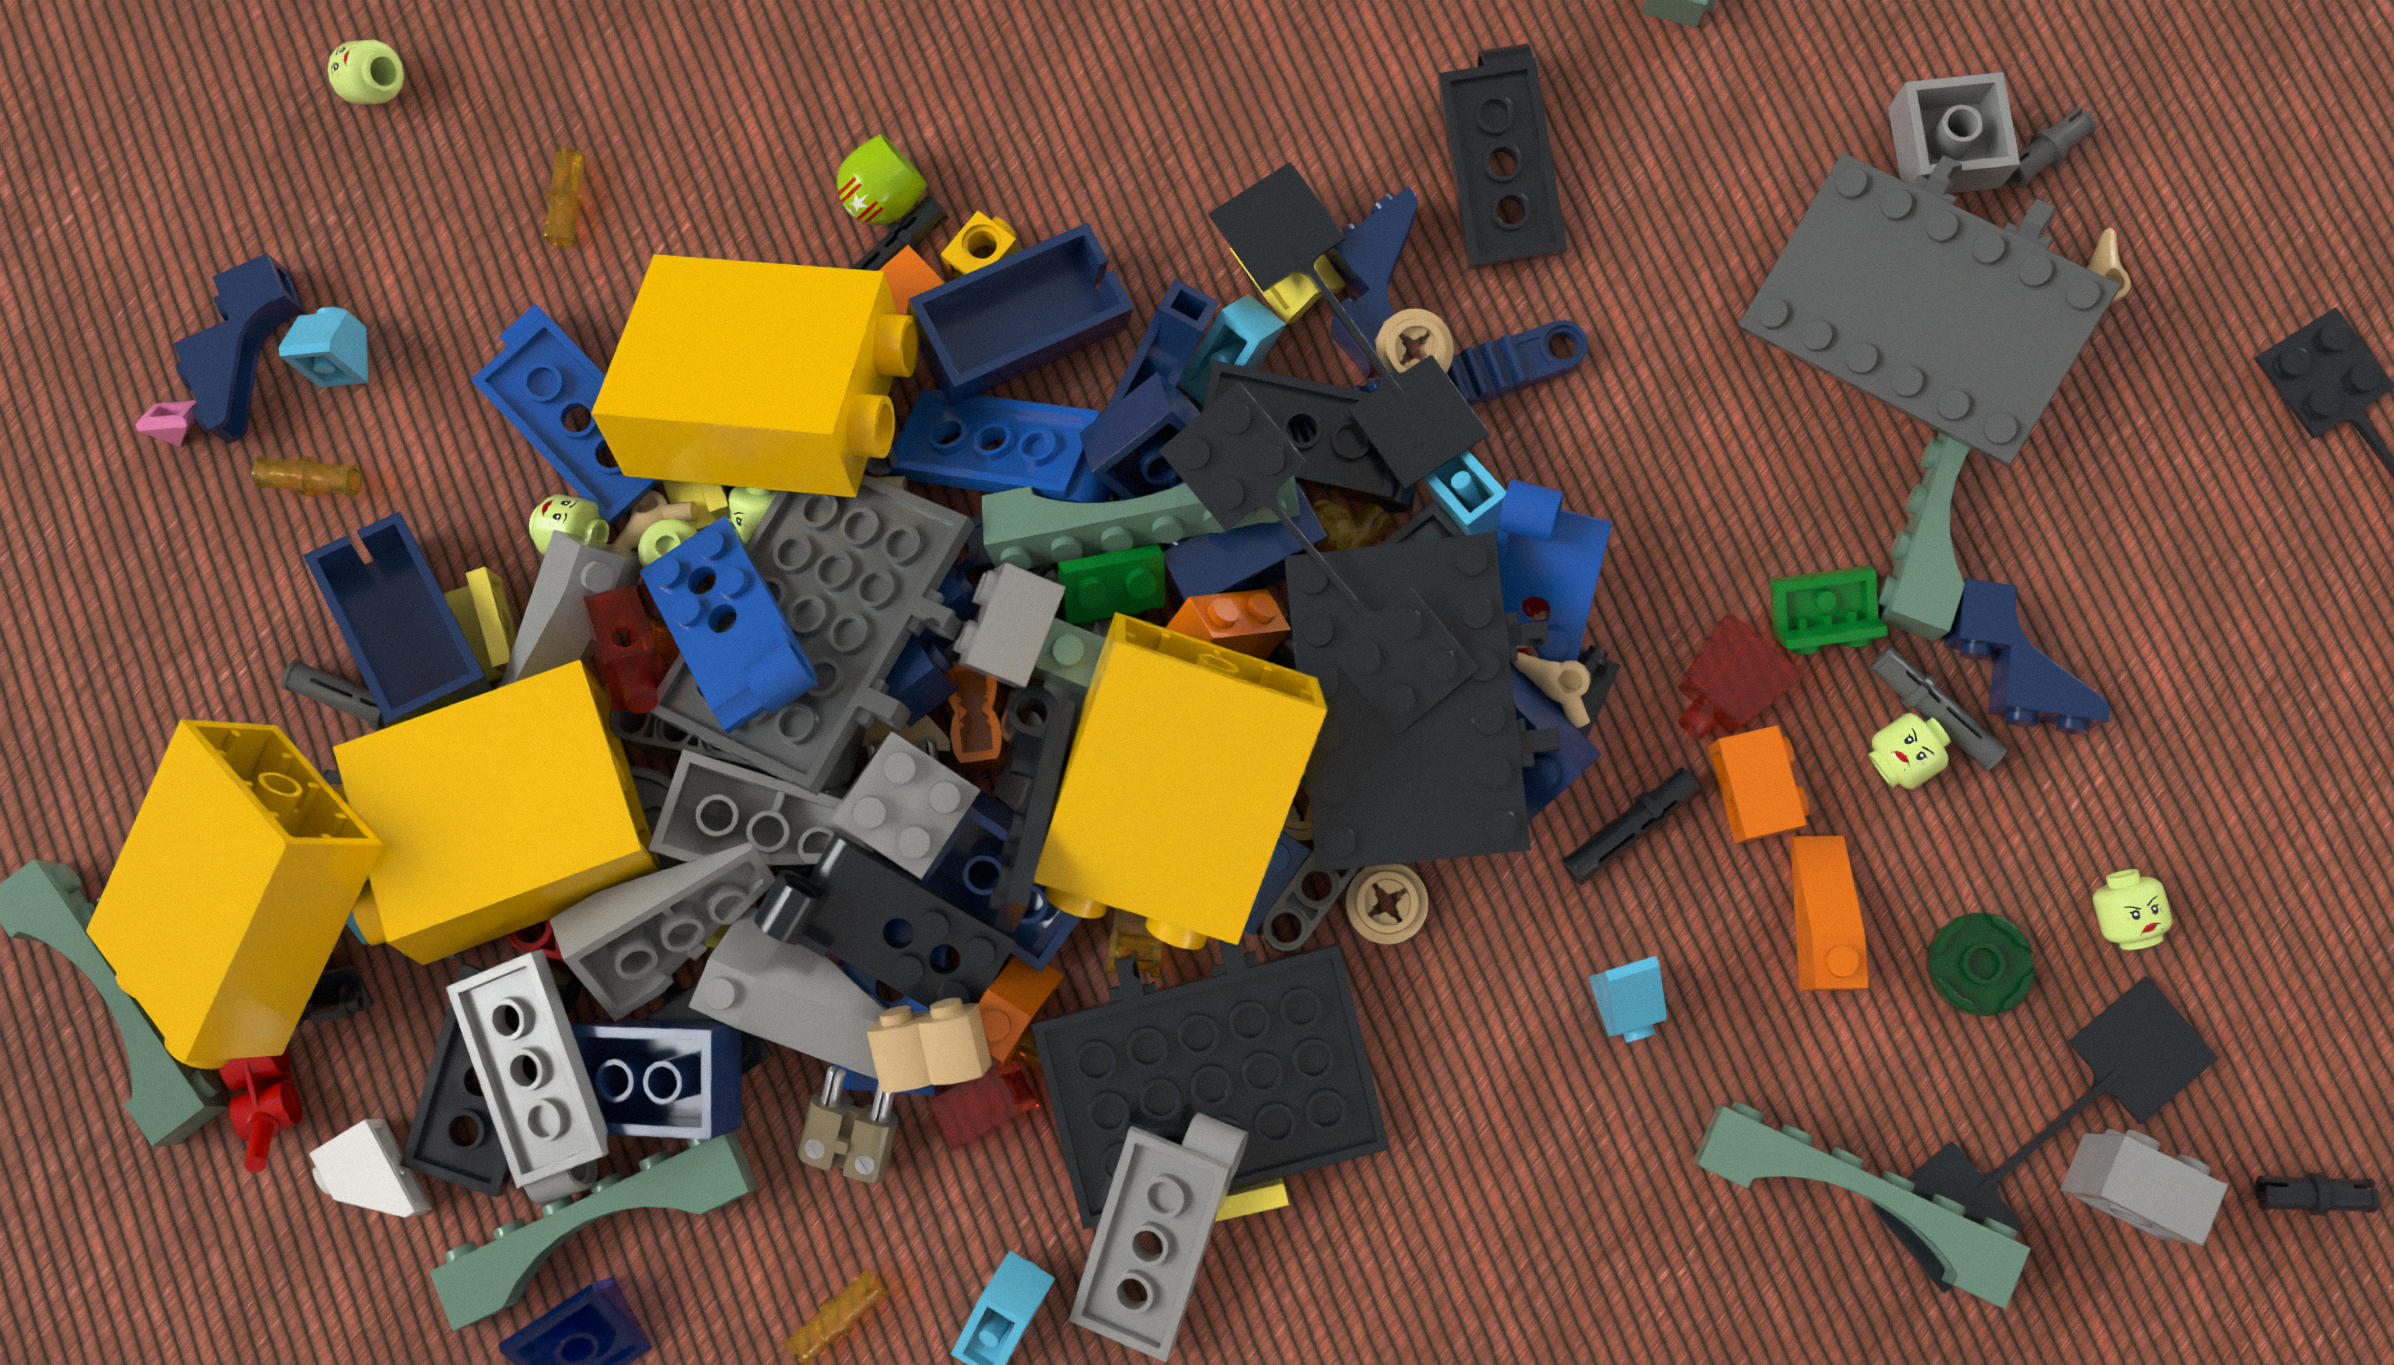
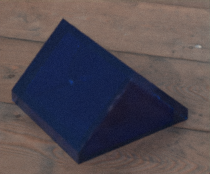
[499,1277,652,1365]

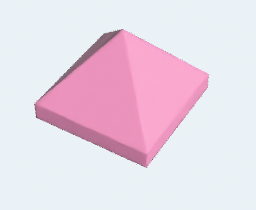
[135,400,197,446]

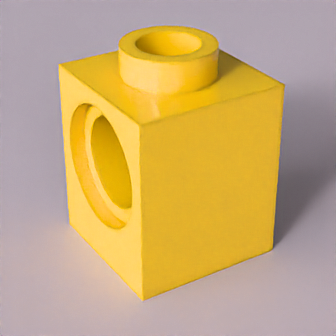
[941,211,1019,279]

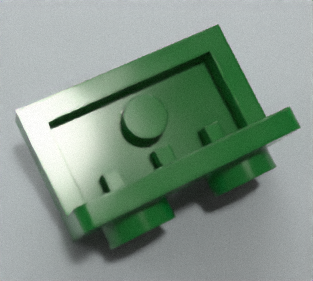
[1057,544,1165,624]
[1769,565,1888,654]

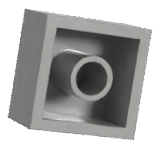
[1888,72,2020,194]
[952,563,1066,687]
[829,731,980,879]
[2060,1129,2228,1246]

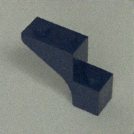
[1330,186,1418,379]
[174,253,304,444]
[1103,278,1219,414]
[884,557,979,727]
[1944,578,2110,735]

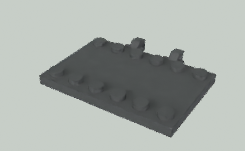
[1738,152,2120,468]
[645,474,975,796]

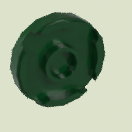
[1926,912,2035,1017]

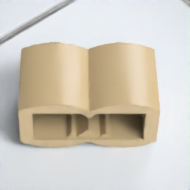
[867,998,992,1092]

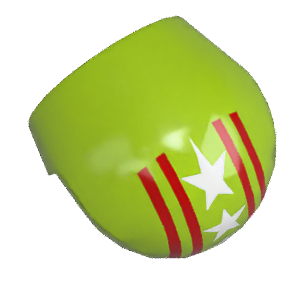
[836,134,928,226]

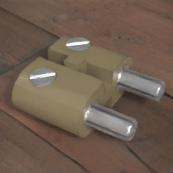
[798,1066,899,1183]

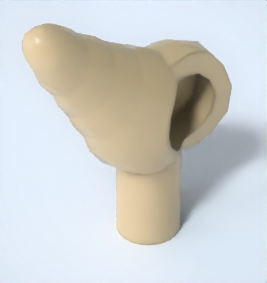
[2086,228,2131,302]
[612,491,698,550]
[1511,652,1591,728]

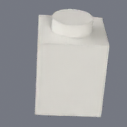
[309,1119,433,1217]

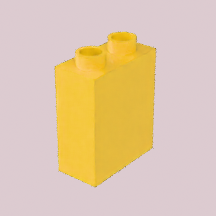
[591,254,919,498]
[1034,612,1327,950]
[332,660,663,965]
[86,719,383,1069]

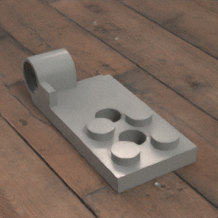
[446,949,609,1205]
[1069,1112,1249,1362]

